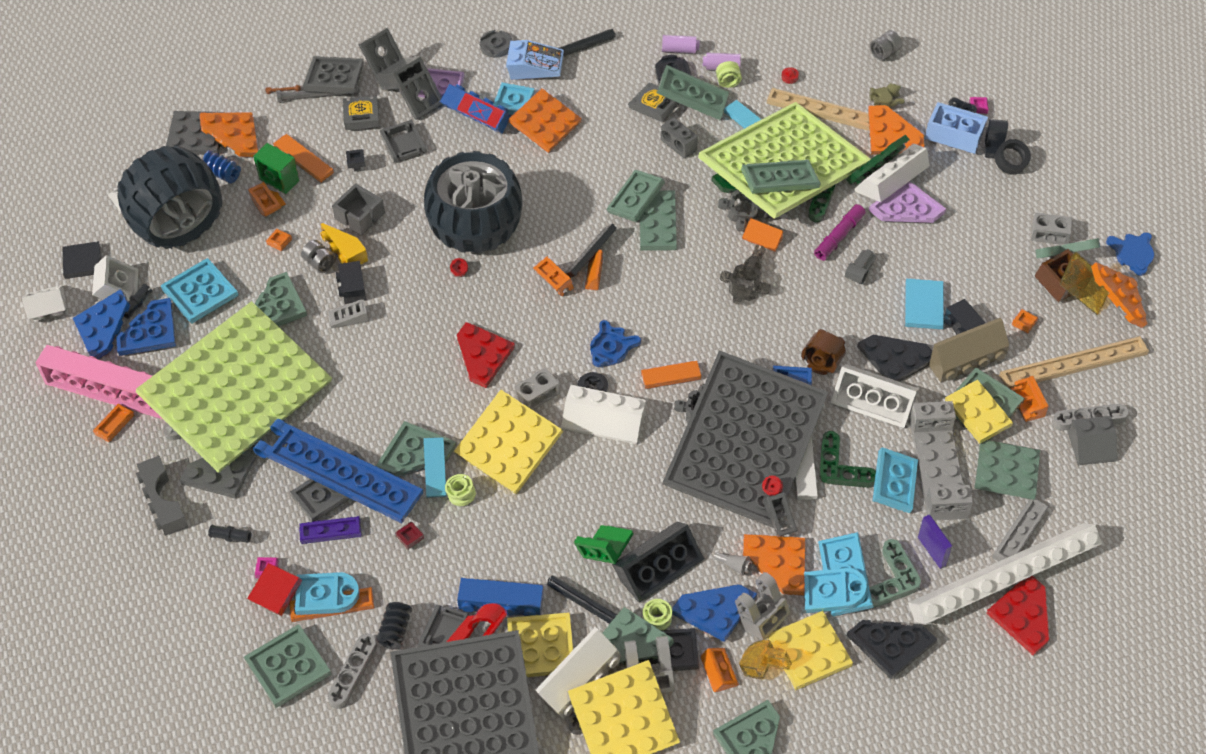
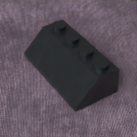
[612,521,704,603]

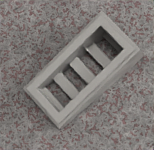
[328,300,368,328]

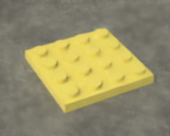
[454,390,563,495]
[567,660,680,754]

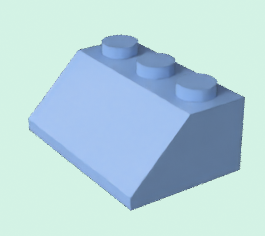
[924,102,988,154]

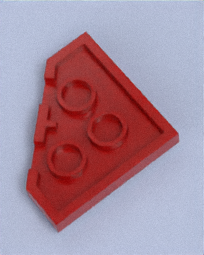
[456,322,515,388]
[986,576,1049,656]

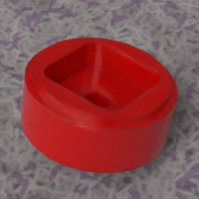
[781,67,799,84]
[450,258,468,277]
[762,476,783,496]

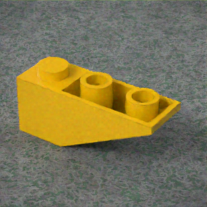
[320,223,368,265]

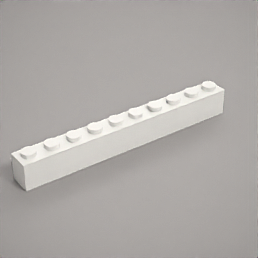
[908,524,1102,624]

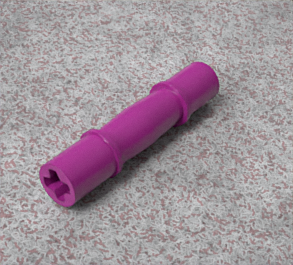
[814,204,866,261]

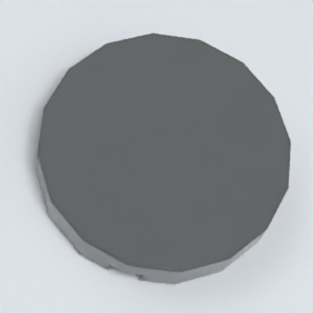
[480,30,512,58]

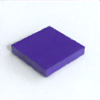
[918,515,952,569]

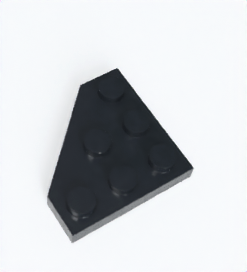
[857,334,932,382]
[846,620,937,680]

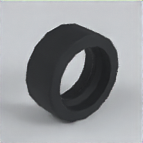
[994,139,1031,175]

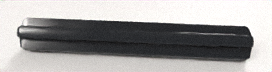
[558,29,615,56]
[547,575,618,624]

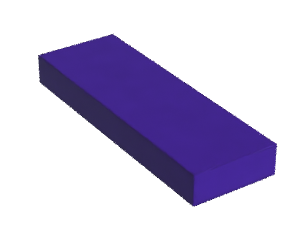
[299,516,362,544]

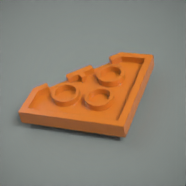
[868,105,924,155]
[200,112,258,157]
[1091,262,1147,328]
[743,534,805,596]

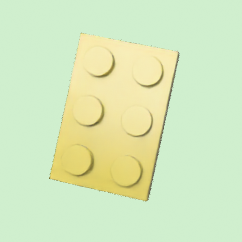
[945,380,1013,444]

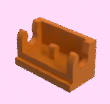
[533,256,574,296]
[1011,376,1049,422]

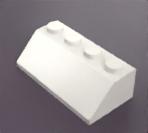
[855,144,930,202]
[831,364,919,428]
[561,385,646,444]
[535,627,622,719]

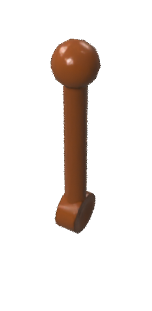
[265,85,301,94]

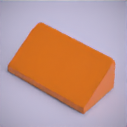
[742,219,783,252]
[585,250,603,290]
[700,648,739,692]

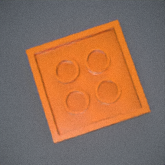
[509,88,582,153]

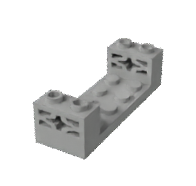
[909,401,973,521]

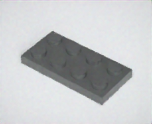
[290,450,366,522]

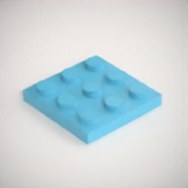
[161,258,239,324]

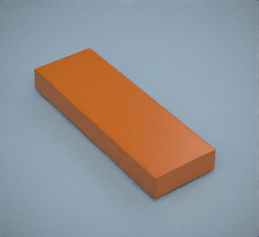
[641,360,701,389]

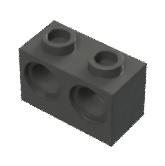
[661,117,698,159]

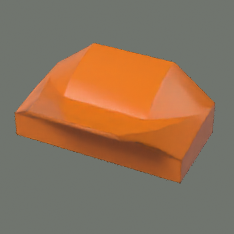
[248,182,286,217]

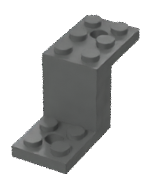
[358,28,442,119]

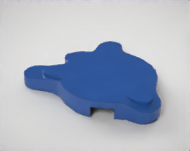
[1106,232,1154,276]
[590,320,641,367]

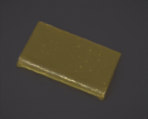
[1059,252,1109,315]

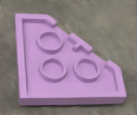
[869,181,946,223]

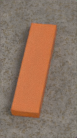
[273,134,334,183]
[289,587,375,622]

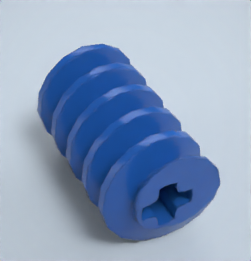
[202,150,241,183]

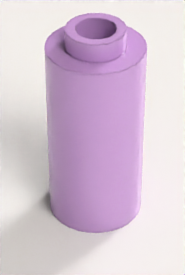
[662,35,700,53]
[703,53,741,70]

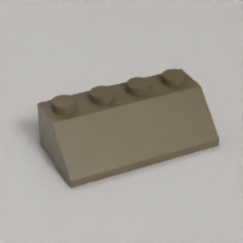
[929,317,1009,383]

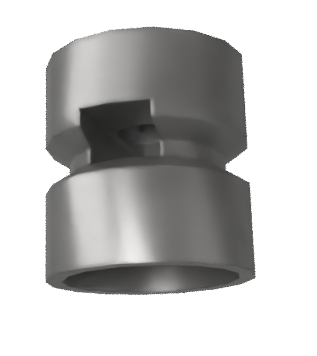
[870,30,902,60]
[301,239,336,273]

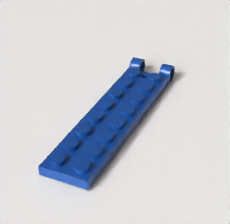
[253,419,423,524]

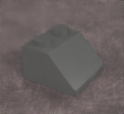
[1068,416,1117,466]

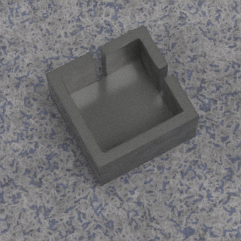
[332,183,385,235]

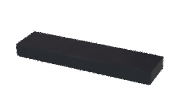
[565,223,617,278]

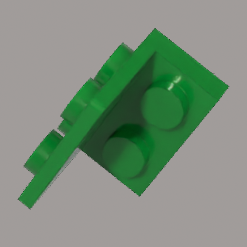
[573,525,634,564]

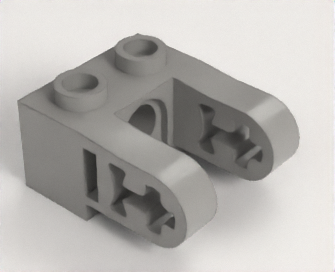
[735,572,790,641]
[624,636,675,693]

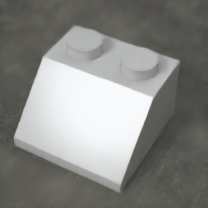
[92,255,139,300]
[22,285,67,321]

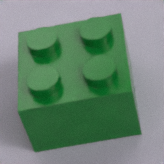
[253,143,299,194]

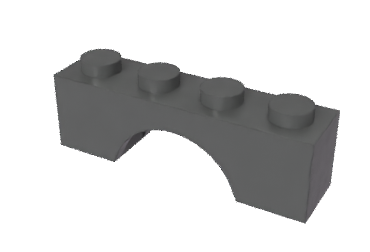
[136,456,188,536]

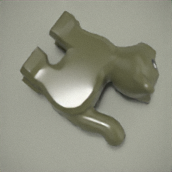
[869,83,905,109]

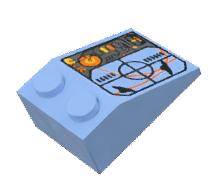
[506,40,564,80]

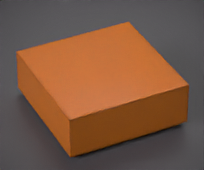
[266,228,292,251]
[1012,309,1038,333]

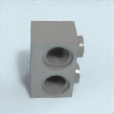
[1031,213,1072,245]
[514,368,560,410]

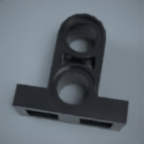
[985,119,1008,159]

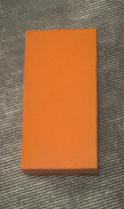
[93,403,135,443]

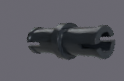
[124,284,153,319]
[208,525,252,543]

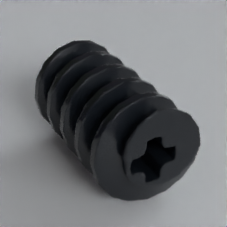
[376,602,412,650]

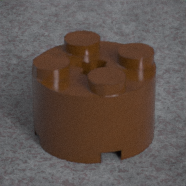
[801,329,846,375]

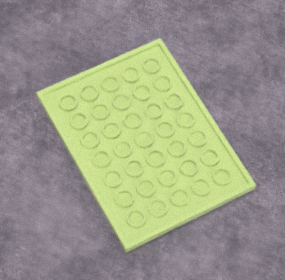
[698,102,871,219]
[136,301,332,473]

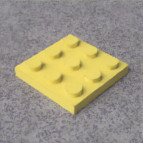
[767,611,853,690]
[507,612,573,677]

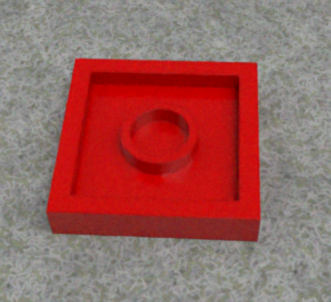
[247,563,302,617]

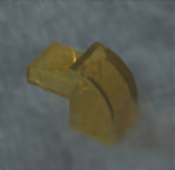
[739,640,792,680]

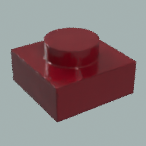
[395,521,424,550]

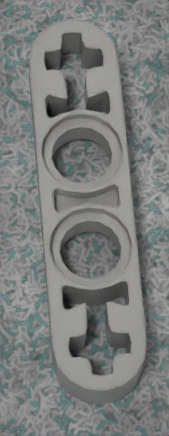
[1052,404,1129,430]
[328,633,377,709]

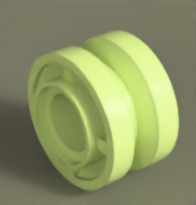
[716,61,742,88]
[445,474,476,506]
[643,599,672,630]

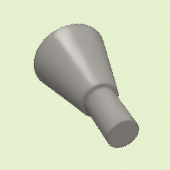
[714,552,752,576]

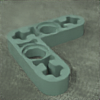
[1035,238,1100,259]
[870,539,921,608]

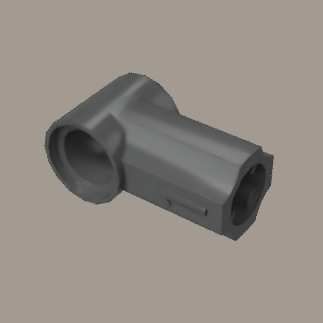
[844,249,876,285]

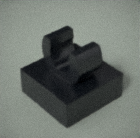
[346,149,366,172]

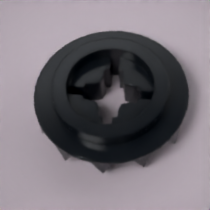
[578,372,608,392]

